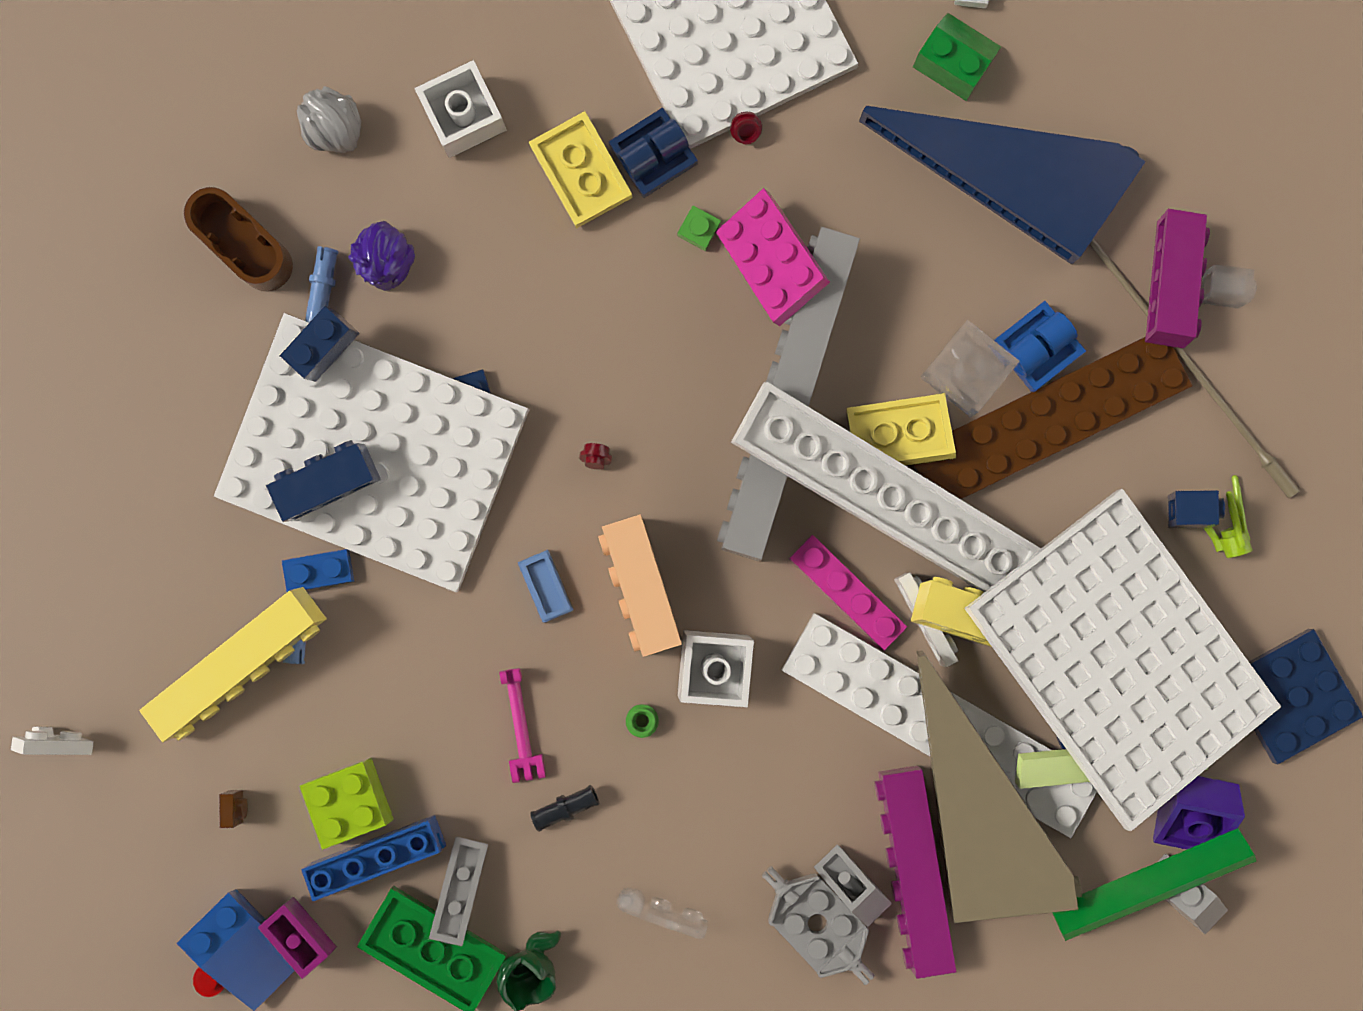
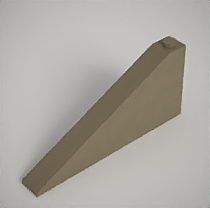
[916,650,1082,923]

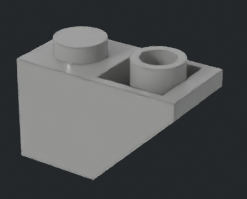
[1158,853,1228,934]

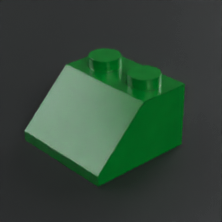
[913,13,1002,101]

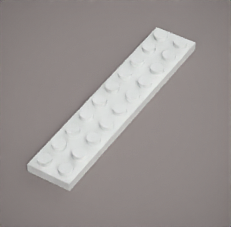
[731,382,1041,592]
[781,613,1097,838]

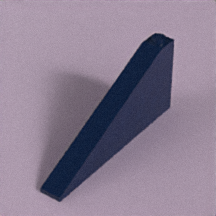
[859,105,1146,265]

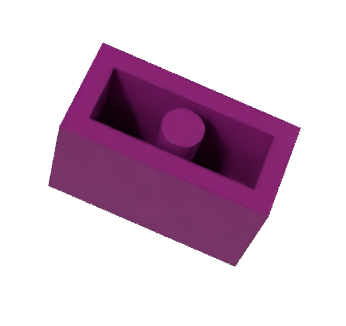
[258,897,337,979]

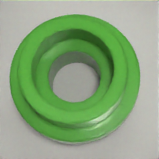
[626,704,659,738]

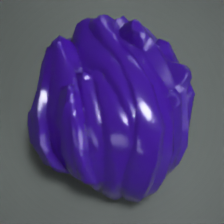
[348,221,415,291]

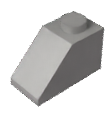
[814,844,892,927]

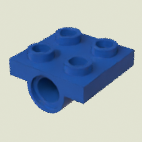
[991,301,1086,392]

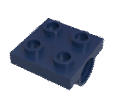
[608,107,698,198]

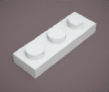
[894,572,958,667]

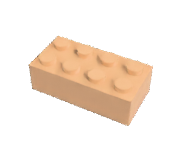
[598,514,682,657]

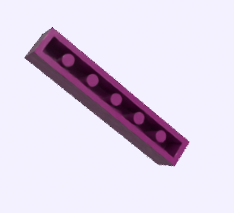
[874,765,957,979]

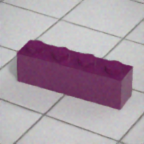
[1145,208,1210,348]

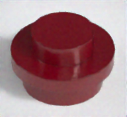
[730,111,762,144]
[579,443,612,469]

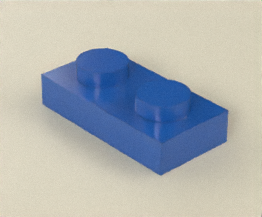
[282,549,355,592]

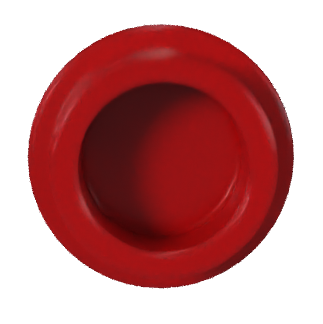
[193,967,224,997]

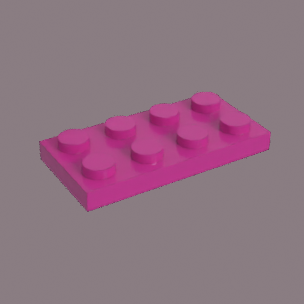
[716,188,830,327]

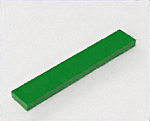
[1052,828,1257,941]

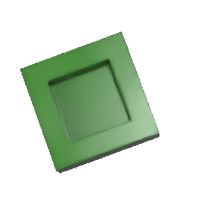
[677,206,721,252]

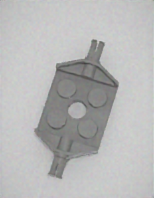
[762,866,875,985]

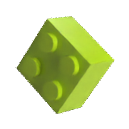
[299,757,394,850]

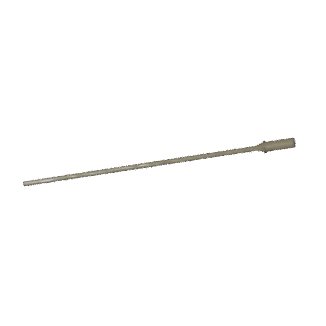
[1090,239,1300,498]

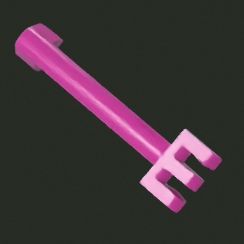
[499,668,546,783]

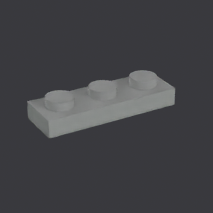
[429,837,488,946]

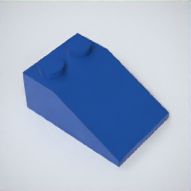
[177,889,295,1011]

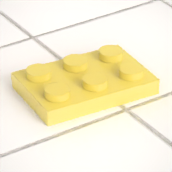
[529,111,633,229]
[847,393,956,465]

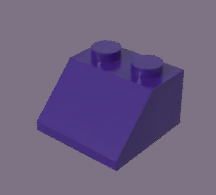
[1153,776,1245,850]

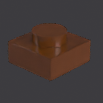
[219,790,248,828]

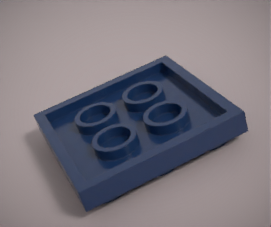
[1249,629,1363,764]

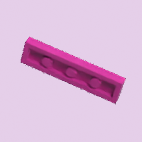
[789,535,907,650]

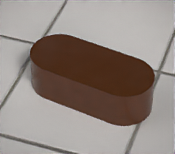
[184,187,293,291]

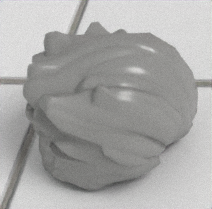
[297,86,361,153]

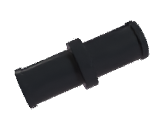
[530,785,600,832]

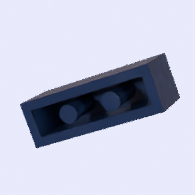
[266,440,381,522]

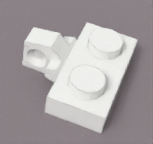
[11,727,93,755]

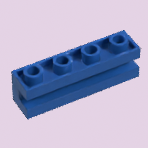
[301,815,447,901]

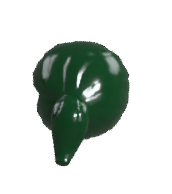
[497,930,561,1011]

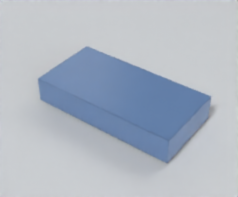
[518,550,574,623]

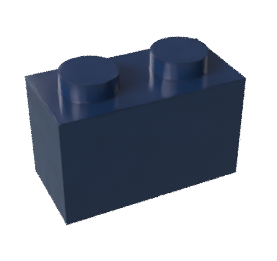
[280,306,360,382]
[1168,490,1225,528]

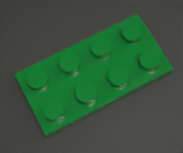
[357,886,507,1011]

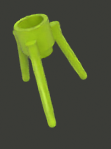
[1204,475,1253,558]

